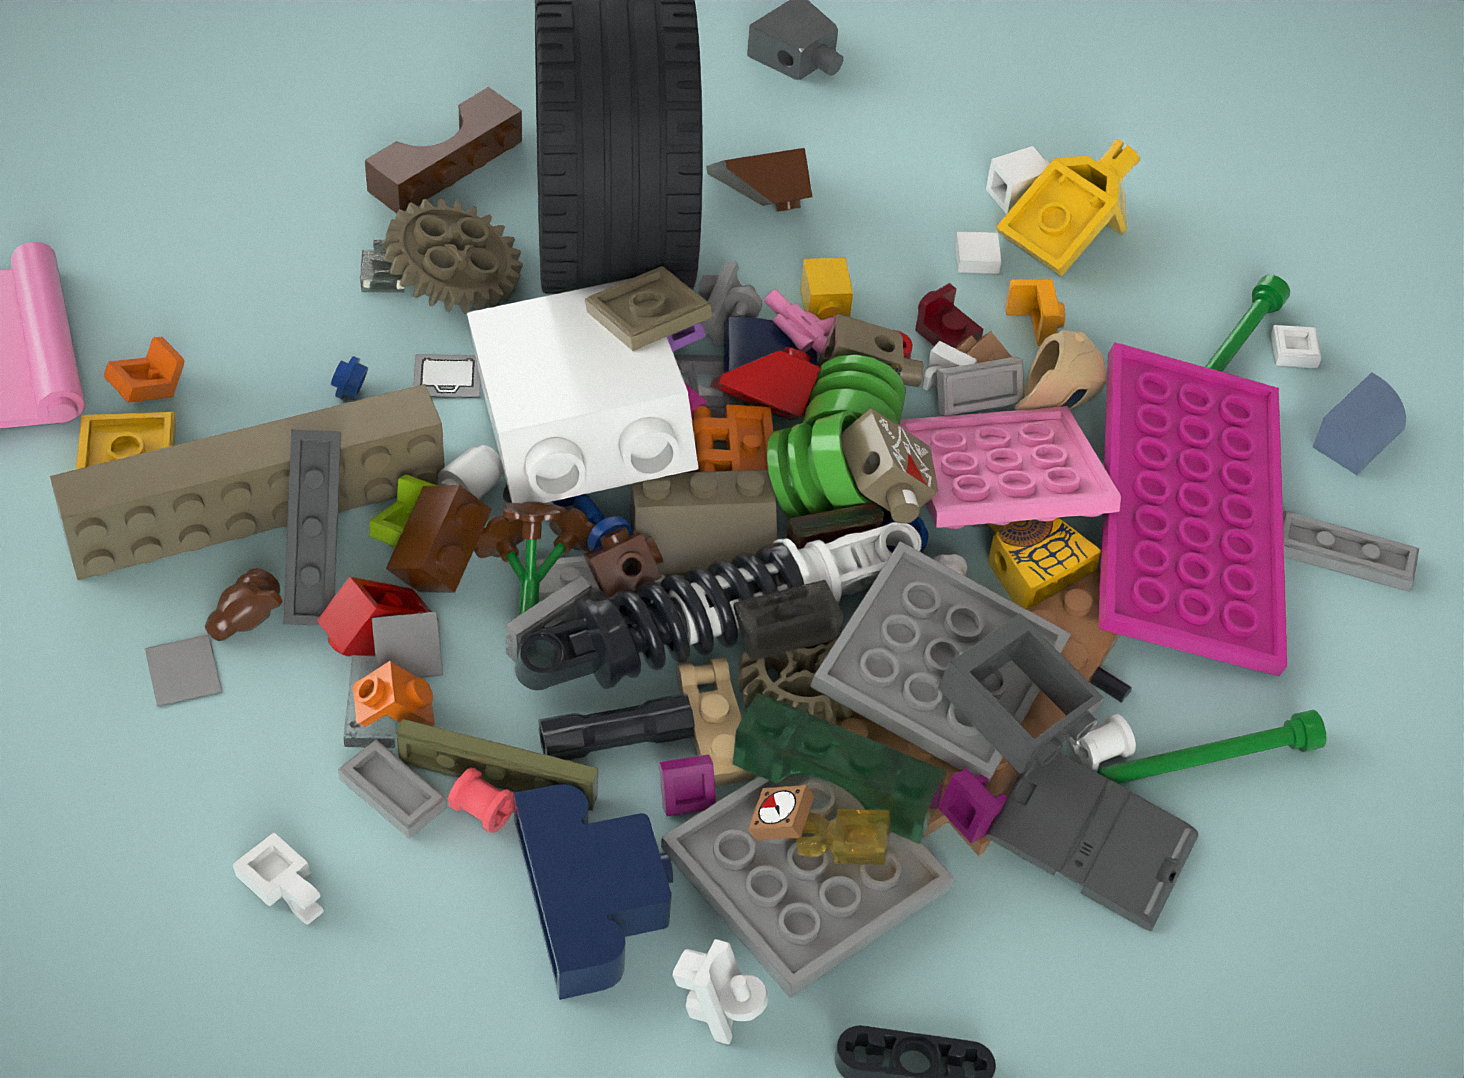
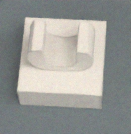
[922,341,977,390]

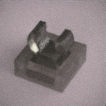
[360,240,405,293]

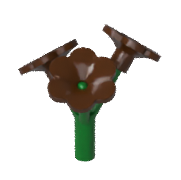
[474,501,596,615]

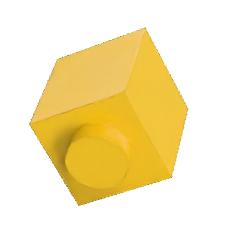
[800,257,853,320]

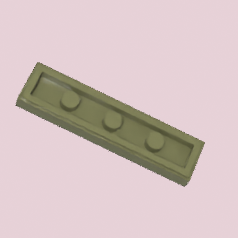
[397,719,598,811]

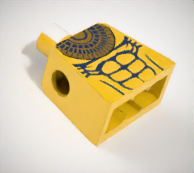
[988,517,1101,610]

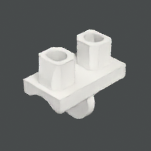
[673,939,768,1045]

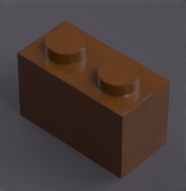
[386,485,492,593]

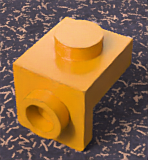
[1005,279,1065,346]

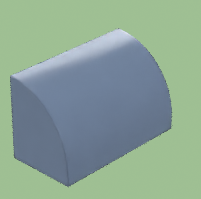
[1313,372,1406,475]

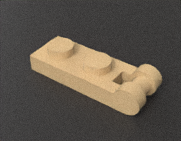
[676,657,756,786]

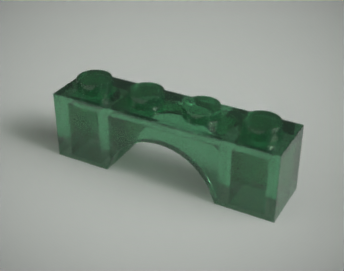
[732,693,947,844]

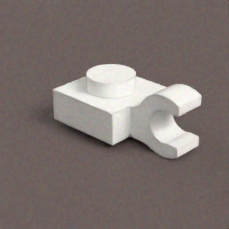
[233,832,324,925]

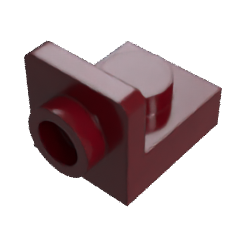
[915,283,984,348]

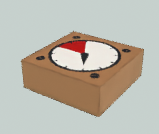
[748,785,814,841]

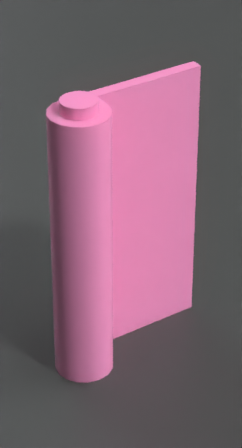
[0,242,85,428]

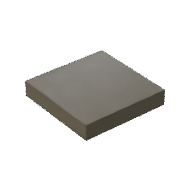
[585,266,712,351]

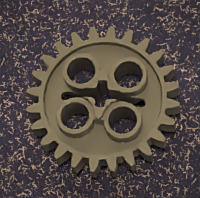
[383,198,523,314]

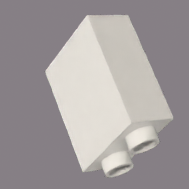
[467,278,699,504]

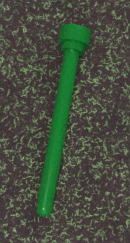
[1205,275,1290,372]
[1097,710,1326,784]

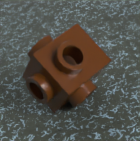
[583,527,663,598]

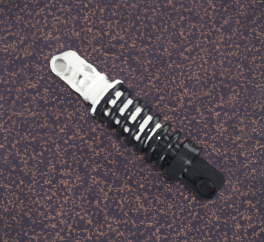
[515,522,922,690]

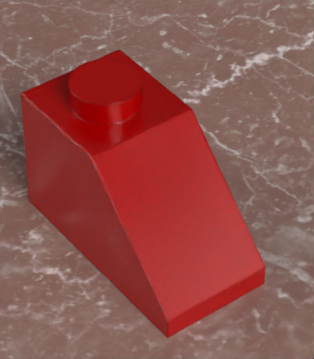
[710,347,821,421]
[317,577,438,658]

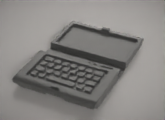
[986,752,1199,931]

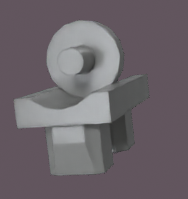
[698,262,762,346]

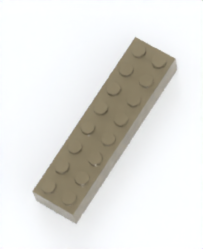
[50,384,445,580]

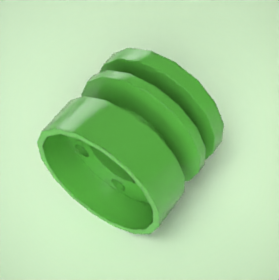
[803,354,906,427]
[767,411,874,518]

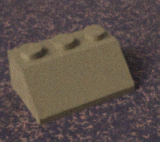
[630,470,777,577]

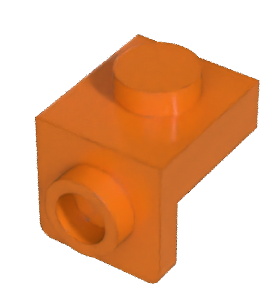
[104,336,184,403]
[353,661,435,727]

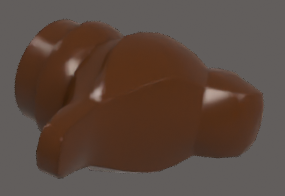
[205,568,283,641]

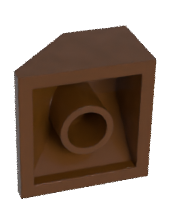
[706,148,813,212]

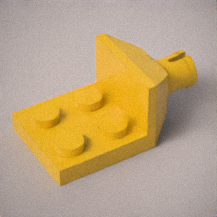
[996,139,1140,277]

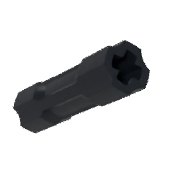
[538,693,695,760]

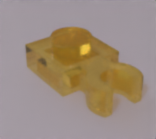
[797,809,891,865]

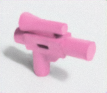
[764,289,836,356]

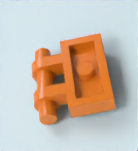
[692,404,773,472]

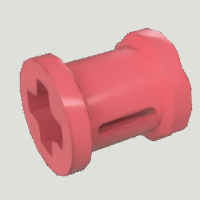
[448,767,514,833]

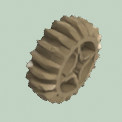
[738,623,853,741]

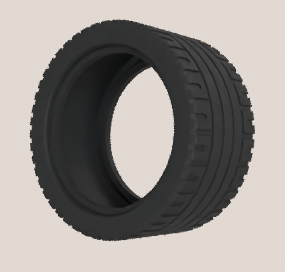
[535,0,703,294]

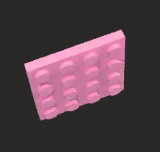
[899,406,1121,529]

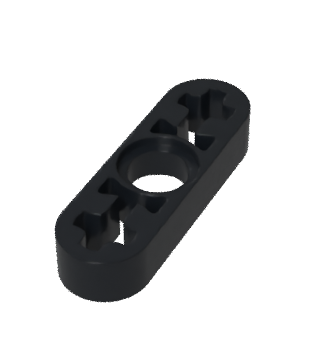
[835,1025,996,1078]

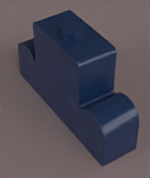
[513,784,673,1000]

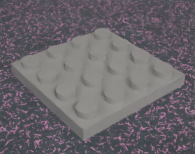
[810,541,1071,785]
[661,737,954,998]

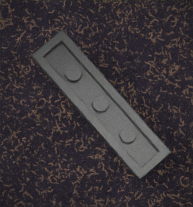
[283,429,341,626]

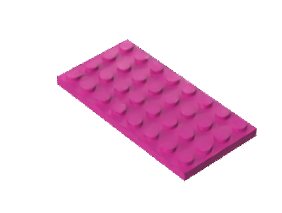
[1099,342,1287,676]

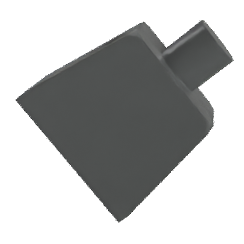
[747,0,844,80]

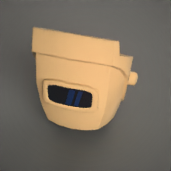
[1014,330,1106,410]

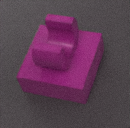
[659,754,716,816]
[937,768,1007,843]

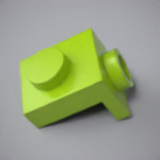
[369,474,437,548]

